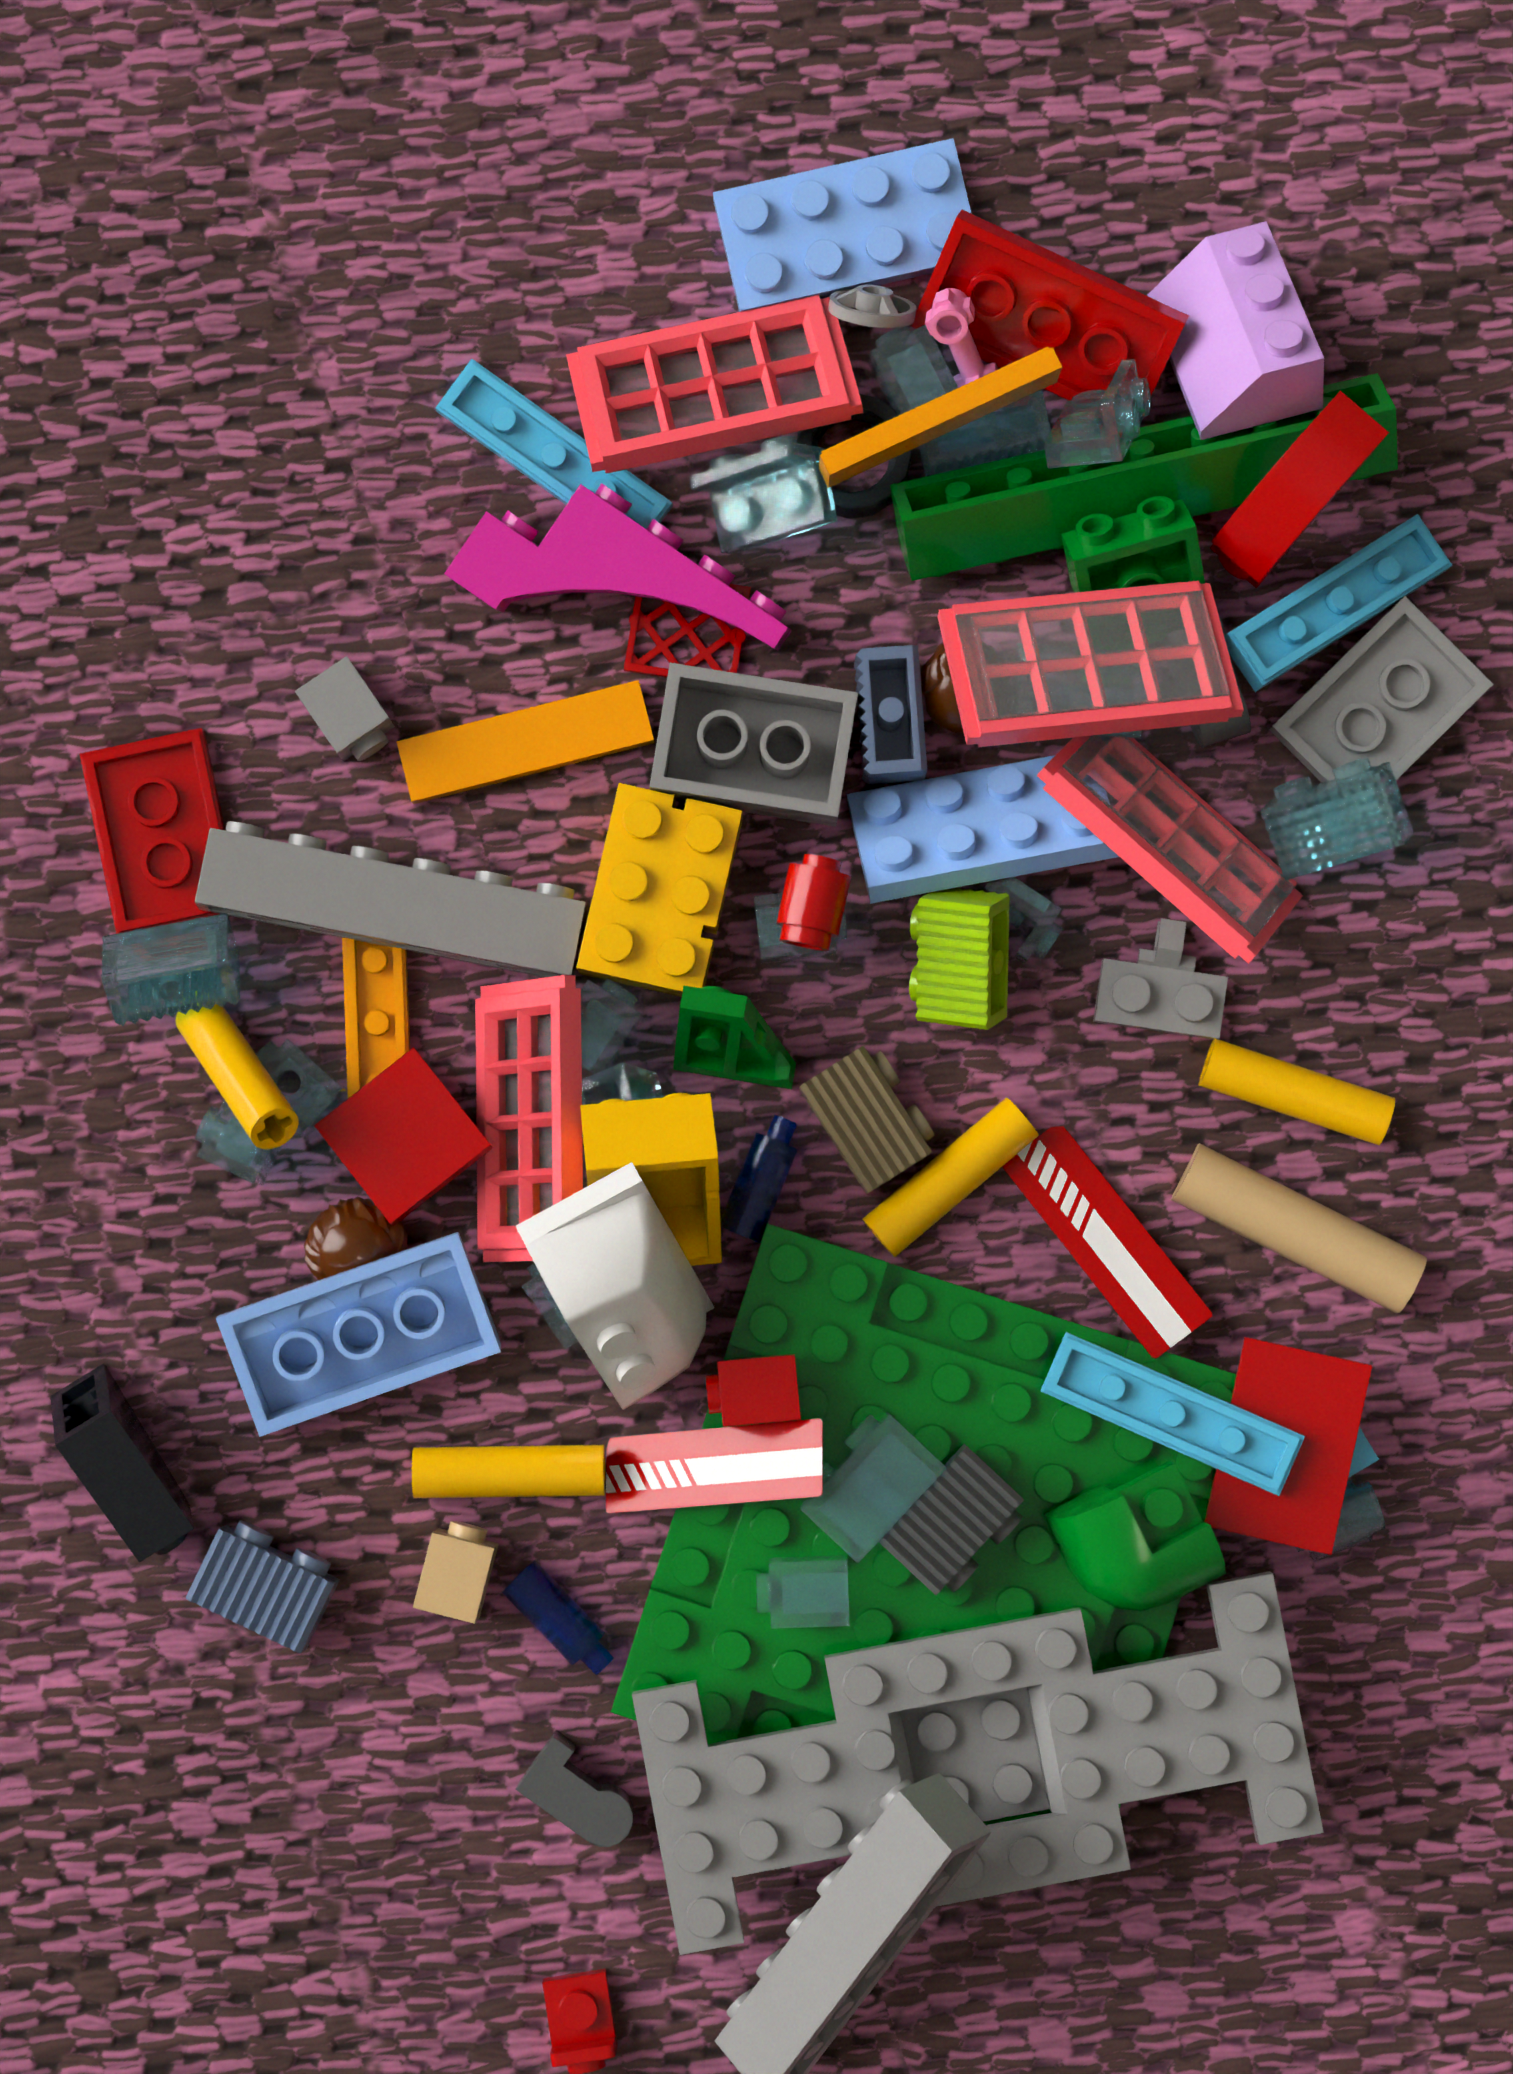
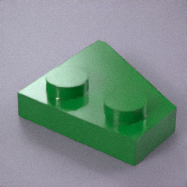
[673,986,796,1089]

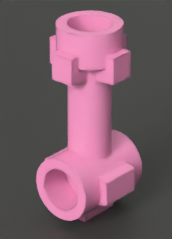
[925,288,998,390]

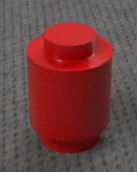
[776,854,851,951]

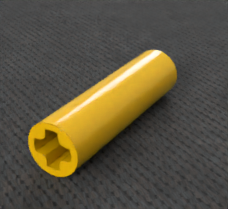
[175,994,299,1149]
[1199,1038,1395,1145]
[862,1097,1039,1258]
[412,1445,605,1498]

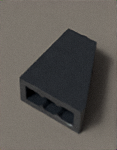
[50,1363,194,1563]

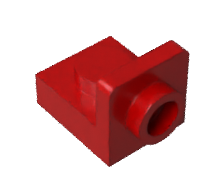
[542,1968,618,2074]

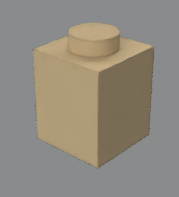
[413,1521,499,1624]

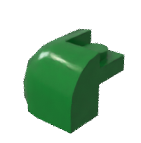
[1044,1461,1226,1612]

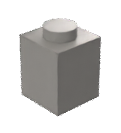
[295,656,395,762]

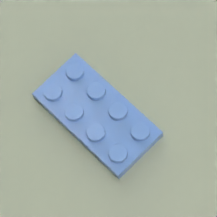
[713,138,972,312]
[847,755,1119,904]

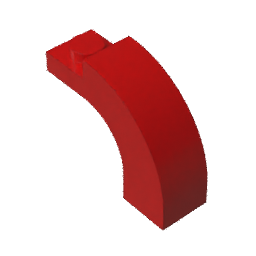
[1210,390,1389,588]

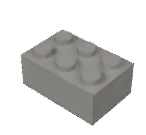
[649,663,858,827]

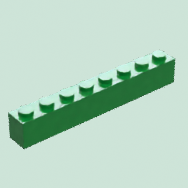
[890,373,1398,581]

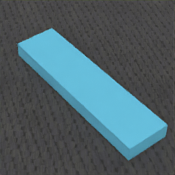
[435,359,673,529]
[1224,514,1452,692]
[1041,1332,1305,1496]

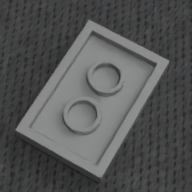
[1269,596,1494,818]

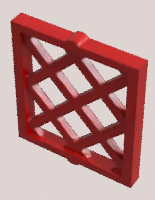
[624,584,751,678]

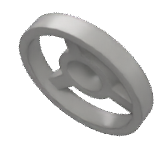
[828,285,916,328]

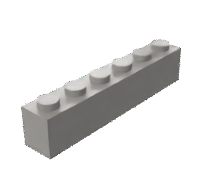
[195,821,586,977]
[715,1773,992,2074]

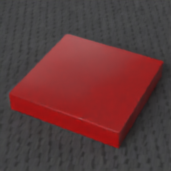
[314,1047,493,1226]

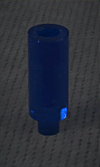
[720,1114,798,1243]
[502,1560,614,1675]

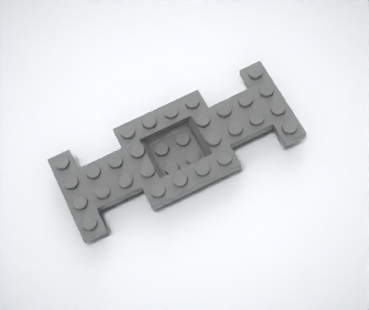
[632,1571,1324,1955]

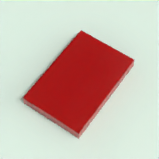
[79,728,225,938]
[1204,1337,1372,1555]

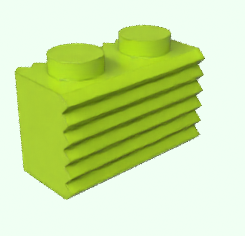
[909,888,1010,1030]

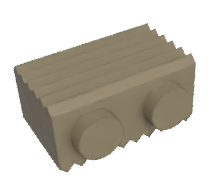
[799,1045,935,1195]

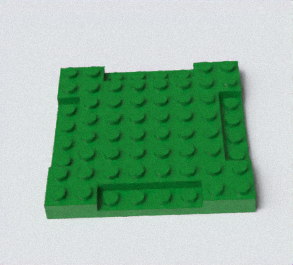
[611,1223,1236,1825]

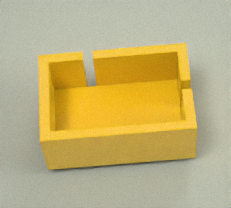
[576,783,743,997]
[580,1093,722,1266]

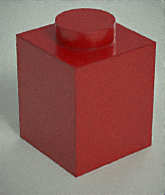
[706,1353,801,1427]

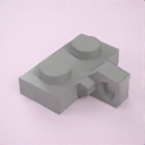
[1093,918,1228,1040]

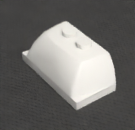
[516,1162,714,1410]

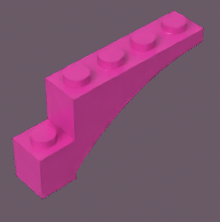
[444,483,792,651]

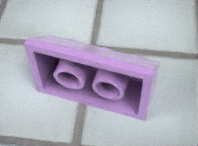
[1147,221,1324,440]

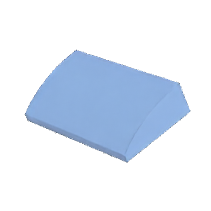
[216,1232,501,1437]

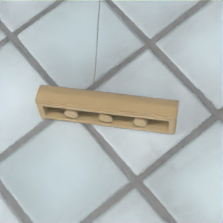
[1170,1143,1427,1313]

